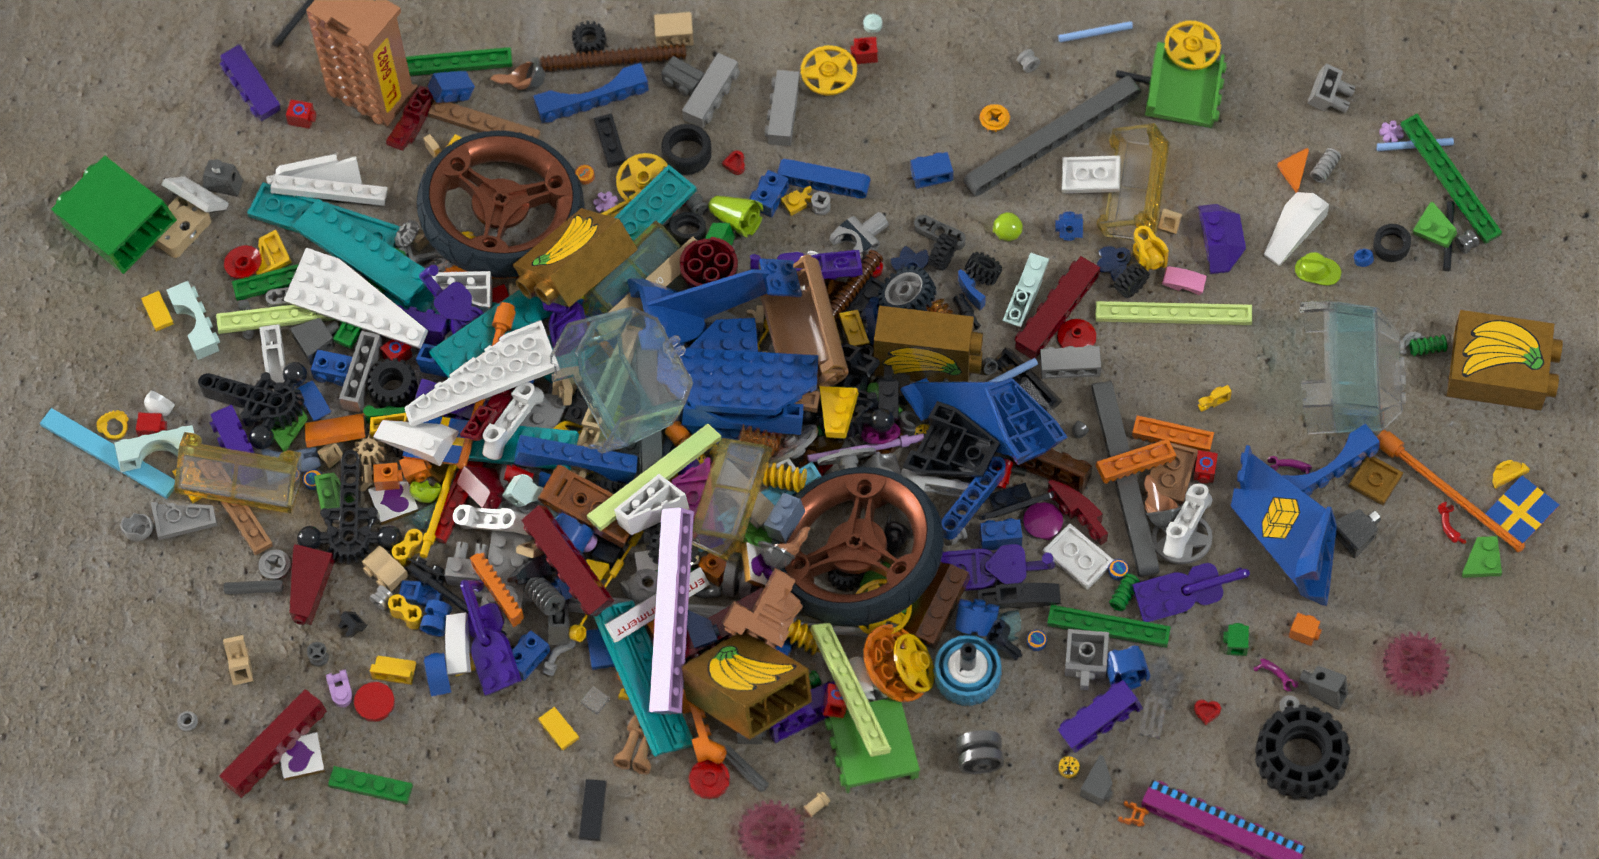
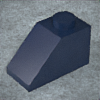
[687,610,720,650]

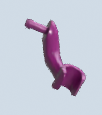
[1268,456,1312,474]
[1253,658,1299,691]

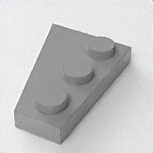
[151,502,218,540]

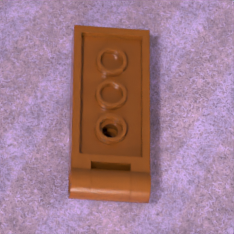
[537,465,631,548]

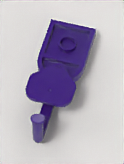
[750,250,863,279]
[419,265,484,334]
[542,301,588,357]
[941,544,1055,591]
[1132,563,1250,622]
[460,580,522,696]

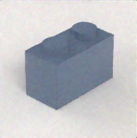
[764,493,806,543]

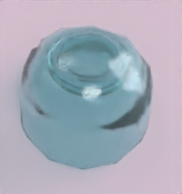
[999,610,1021,642]

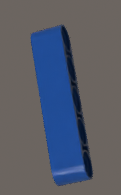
[777,159,871,199]
[941,456,1006,540]

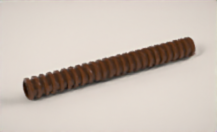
[541,43,686,72]
[830,250,883,322]

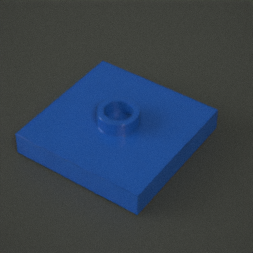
[586,629,615,670]

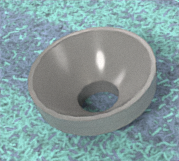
[629,569,658,603]

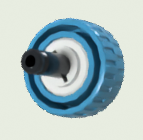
[934,635,1002,706]

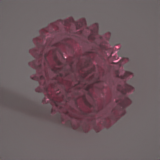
[1382,631,1450,696]
[738,799,805,859]

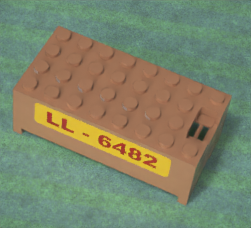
[306,0,418,127]

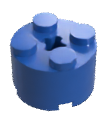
[556,513,594,555]
[955,599,999,636]
[1106,645,1150,690]

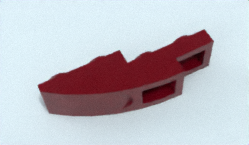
[386,85,434,151]
[460,386,517,441]
[1047,480,1108,545]

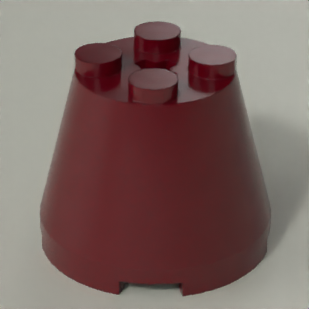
[679,237,738,288]

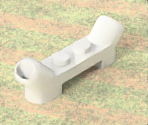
[482,382,544,460]
[901,468,989,505]
[1163,484,1212,559]
[453,505,528,535]

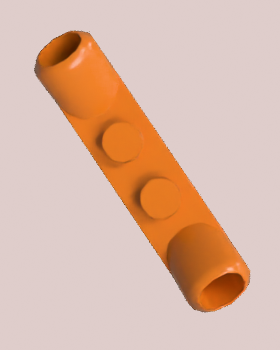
[682,689,727,764]

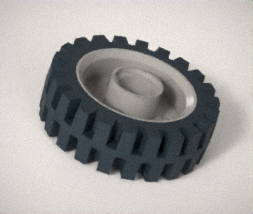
[877,266,937,311]

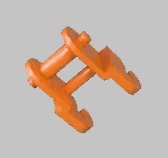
[1118,801,1149,827]

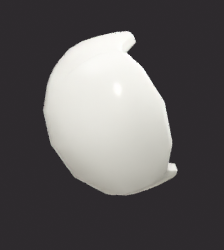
[144,391,175,417]

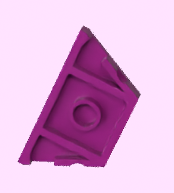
[672,458,716,533]

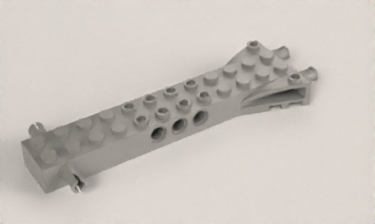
[473,382,570,618]

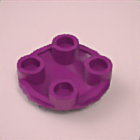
[861,424,900,444]
[1023,502,1063,540]

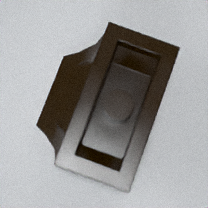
[805,436,844,453]

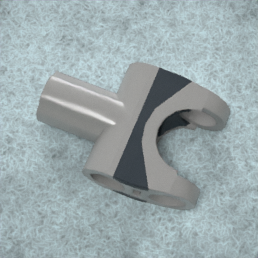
[829,212,889,260]

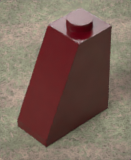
[457,466,505,509]

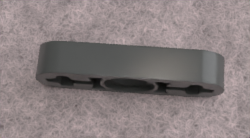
[914,215,966,250]

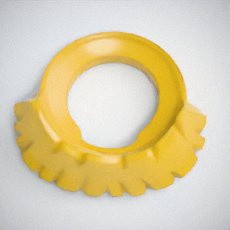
[96,410,129,440]

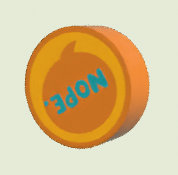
[575,165,595,185]

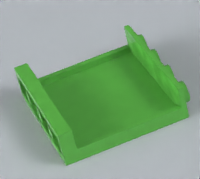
[1145,42,1227,128]
[825,698,920,793]

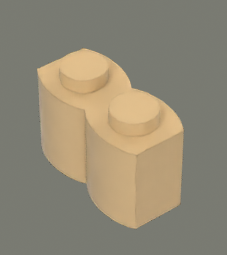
[362,545,408,592]

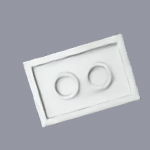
[1062,156,1121,193]
[162,176,229,212]
[1043,523,1113,590]

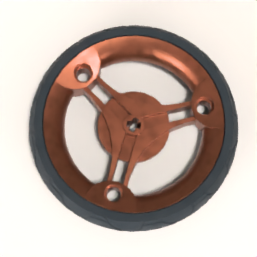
[417,130,585,278]
[771,467,944,626]

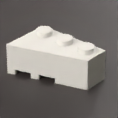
[432,271,493,313]
[614,474,689,535]

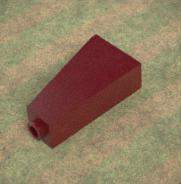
[289,544,335,625]

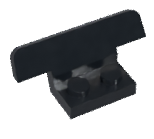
[978,482,1054,520]

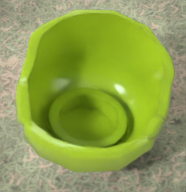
[992,212,1023,241]
[409,480,442,503]

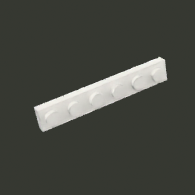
[271,174,387,206]

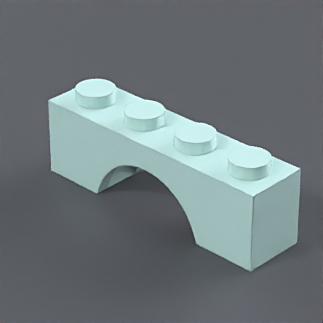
[167,281,220,360]
[114,425,199,472]
[502,474,559,519]

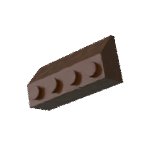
[1010,448,1093,494]
[903,562,971,649]

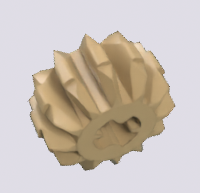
[353,434,387,467]

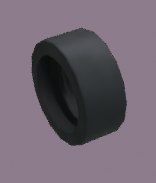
[670,212,706,247]
[1373,223,1411,262]

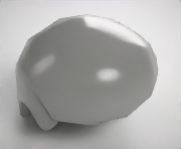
[120,513,153,542]

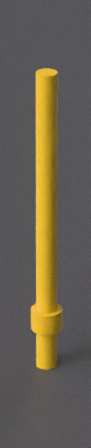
[419,464,457,558]

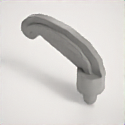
[1399,332,1425,354]

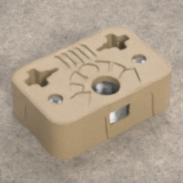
[154,195,211,258]

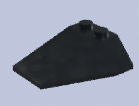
[903,401,1000,477]

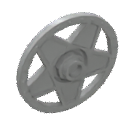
[767,424,819,463]
[817,447,876,470]
[1152,512,1212,564]

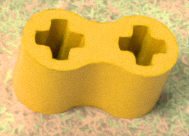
[392,529,423,567]
[388,594,423,630]

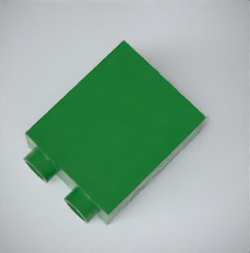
[51,155,177,274]

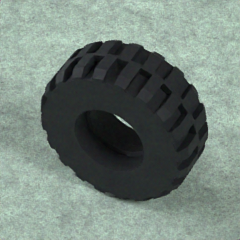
[1255,705,1350,800]

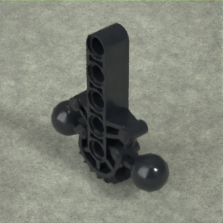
[802,345,894,441]
[198,362,307,450]
[297,450,402,565]

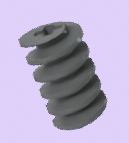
[524,577,565,616]

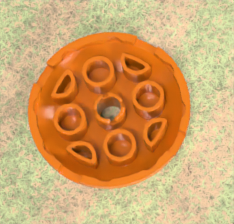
[864,624,928,702]

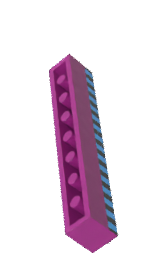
[1141,780,1306,859]

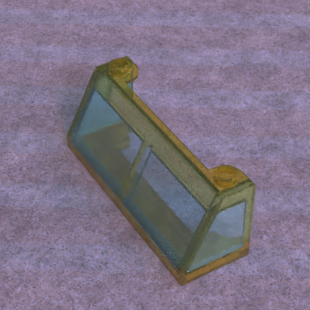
[583,220,681,336]

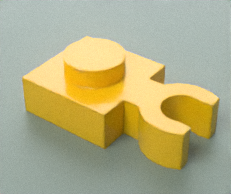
[781,186,814,216]
[1197,385,1232,412]

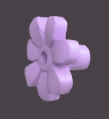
[1379,121,1404,143]
[593,192,618,213]

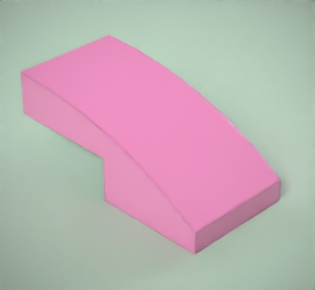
[1162,266,1207,295]

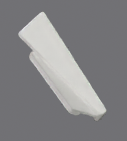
[266,154,362,184]

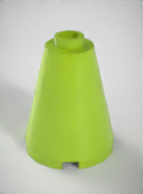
[708,195,763,237]

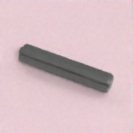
[224,580,283,594]
[725,745,769,792]

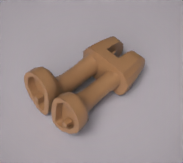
[613,715,651,775]

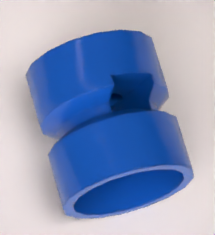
[420,600,452,637]

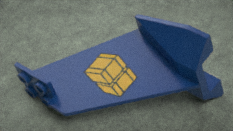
[1231,445,1337,606]

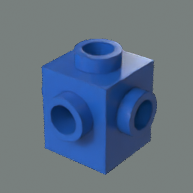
[1055,211,1083,241]

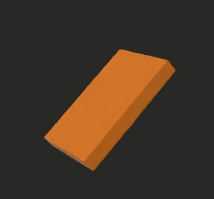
[305,413,365,448]

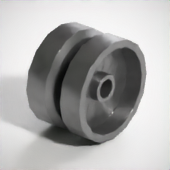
[722,552,756,598]
[956,730,1004,774]

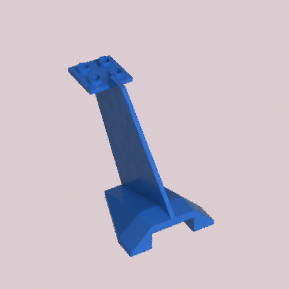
[627,258,802,351]
[900,377,1068,465]

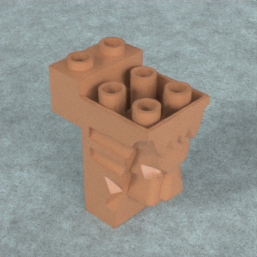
[722,568,802,648]

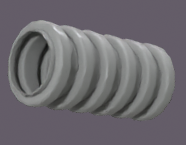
[1310,148,1341,183]

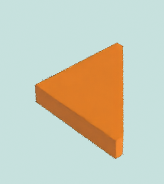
[1277,148,1309,193]

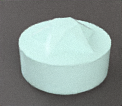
[863,14,882,33]

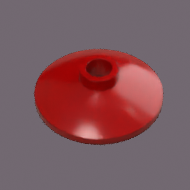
[224,245,262,279]
[1057,319,1096,348]

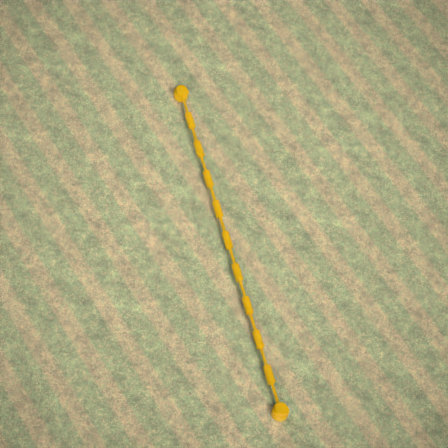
[569,319,770,642]

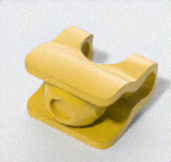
[1132,226,1169,272]

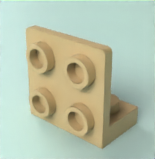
[654,12,694,47]

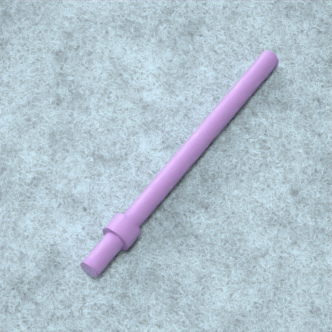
[807,434,924,463]

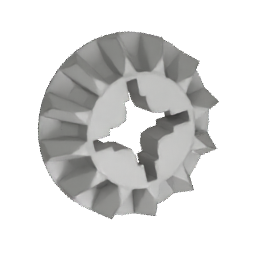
[394,219,419,247]
[258,550,291,580]

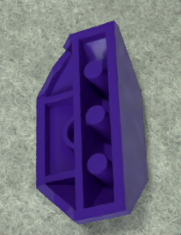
[1198,204,1246,274]

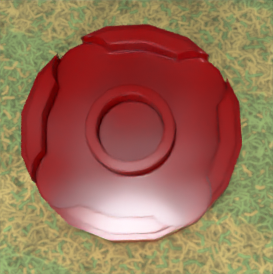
[354,682,395,722]
[689,760,730,799]

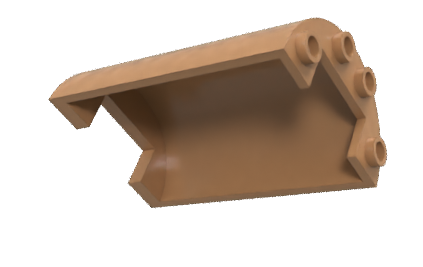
[760,254,849,391]

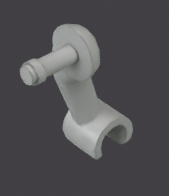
[543,637,576,676]

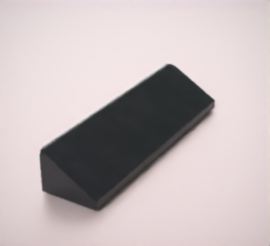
[995,347,1062,413]

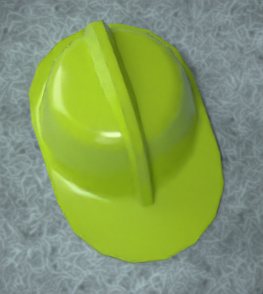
[1295,252,1341,286]

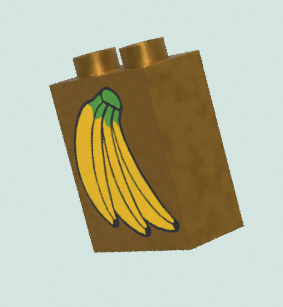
[513,208,638,307]
[874,306,983,382]
[1446,310,1563,411]
[682,630,812,740]

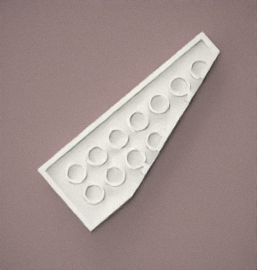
[284,248,428,349]
[404,321,560,427]

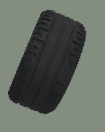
[661,123,712,175]

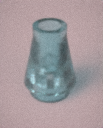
[412,502,436,530]

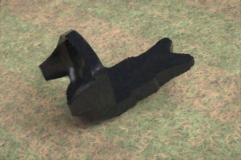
[884,514,914,558]

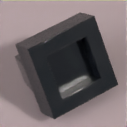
[338,611,367,637]

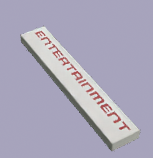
[605,567,710,643]

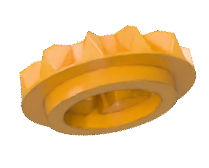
[980,104,1010,132]

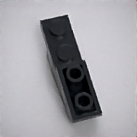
[841,343,880,377]
[507,554,585,585]
[977,583,1061,609]

